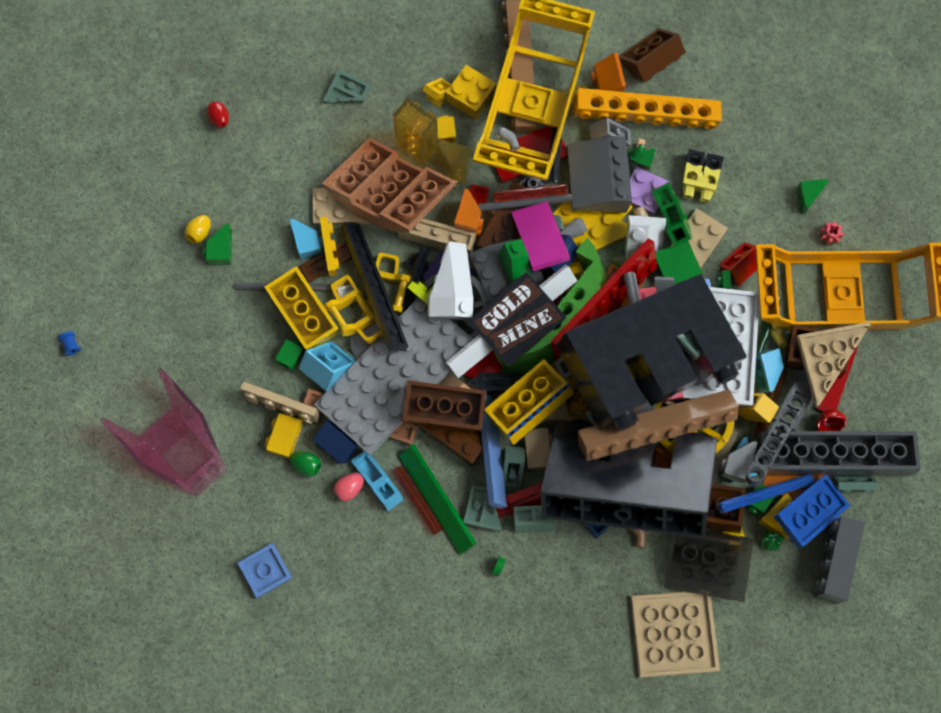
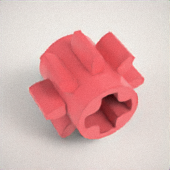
[819,221,844,245]

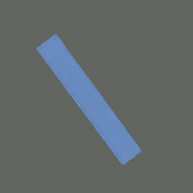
[481,395,507,509]

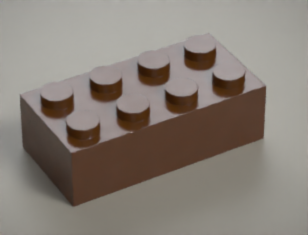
[400,380,486,432]

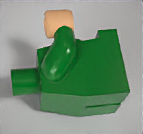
[627,138,656,170]

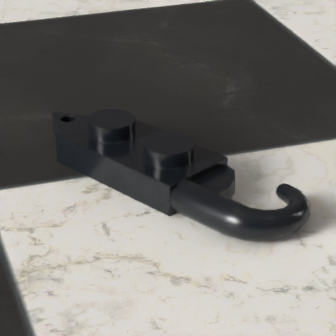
[467,373,526,394]

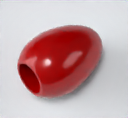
[206,101,229,128]

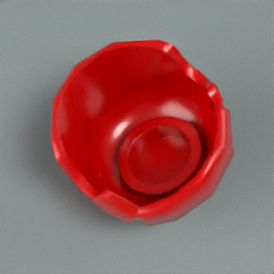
[816,409,847,431]

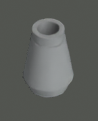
[560,218,588,238]

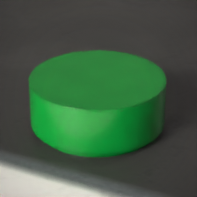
[491,556,506,577]

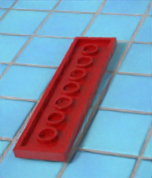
[551,238,657,361]

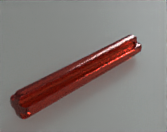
[493,184,568,202]
[393,466,442,535]

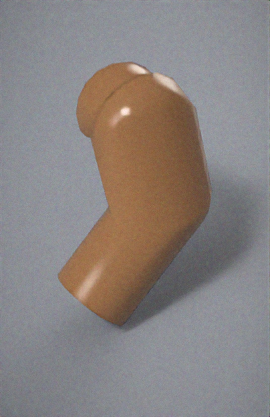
[628,529,646,548]

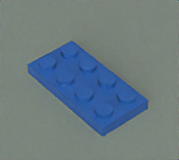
[774,474,850,549]

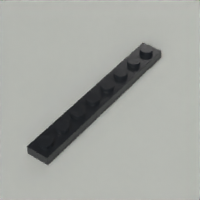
[340,222,409,351]

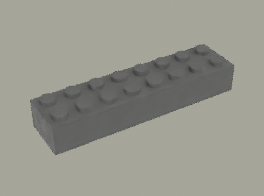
[756,431,921,476]

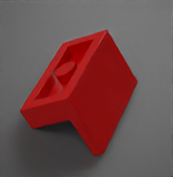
[719,242,757,287]

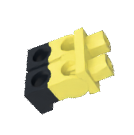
[681,149,724,204]

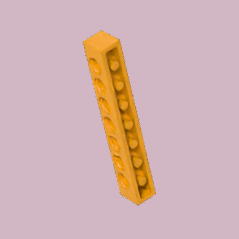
[574,88,722,130]

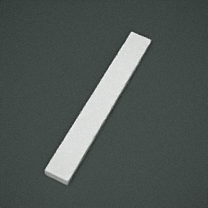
[446,265,578,378]

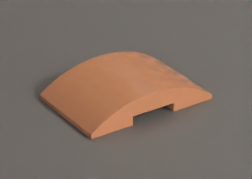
[322,138,456,233]

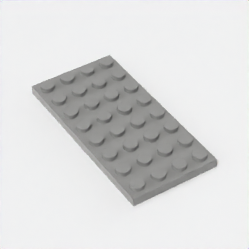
[314,297,473,456]

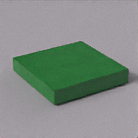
[656,241,703,285]

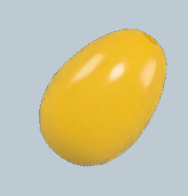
[184,215,211,244]

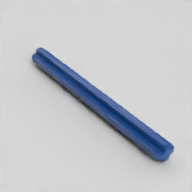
[717,474,814,513]

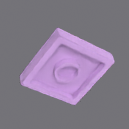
[630,167,670,215]

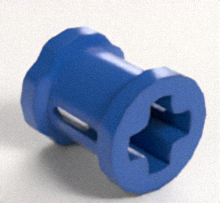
[58,331,81,356]

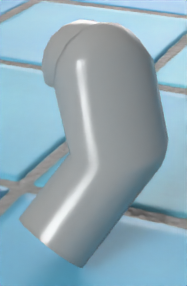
[495,127,520,151]

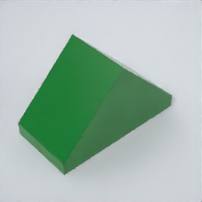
[797,179,829,214]

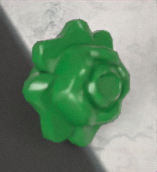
[760,530,784,551]

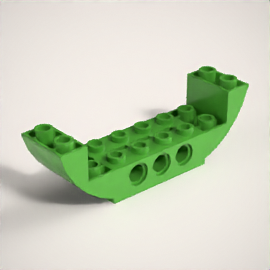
[494,238,608,374]

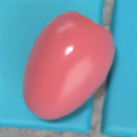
[333,473,364,502]

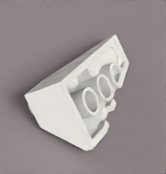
[428,242,473,320]

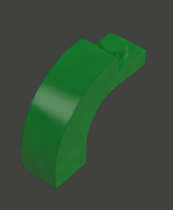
[651,182,692,247]

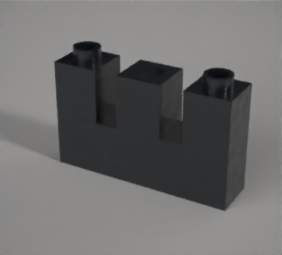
[555,274,748,432]
[541,419,717,538]

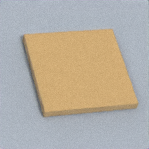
[630,590,720,678]

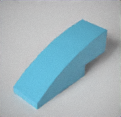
[351,451,404,511]

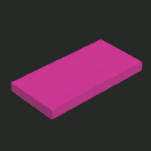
[511,201,570,272]

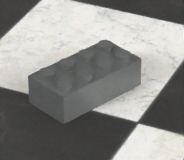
[813,516,865,604]

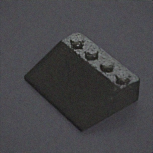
[664,530,754,602]

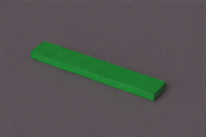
[399,444,477,555]

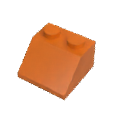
[591,53,626,92]
[454,189,484,242]

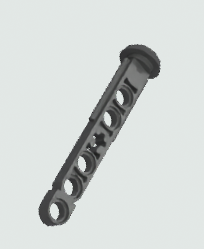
[745,368,813,487]

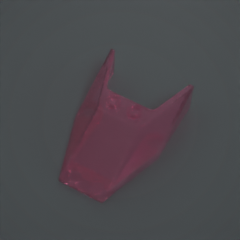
[100,367,227,496]

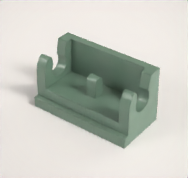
[513,505,555,533]

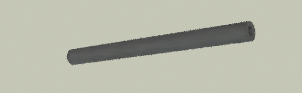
[478,194,572,211]
[236,283,331,292]

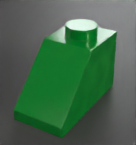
[203,224,232,265]
[498,239,530,284]

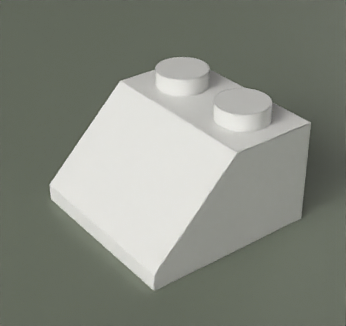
[624,215,666,259]

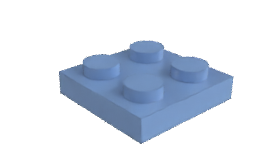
[238,543,292,599]

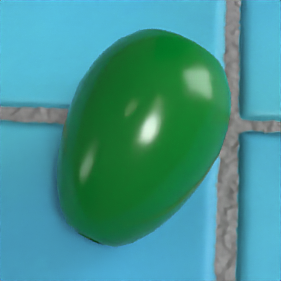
[289,451,321,477]

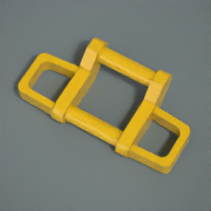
[362,252,411,316]
[324,275,383,344]

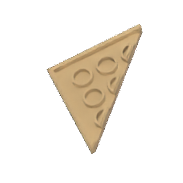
[796,322,871,407]

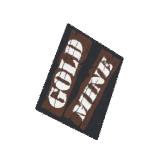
[469,272,566,367]

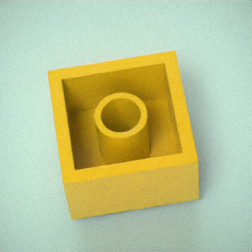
[446,65,497,120]

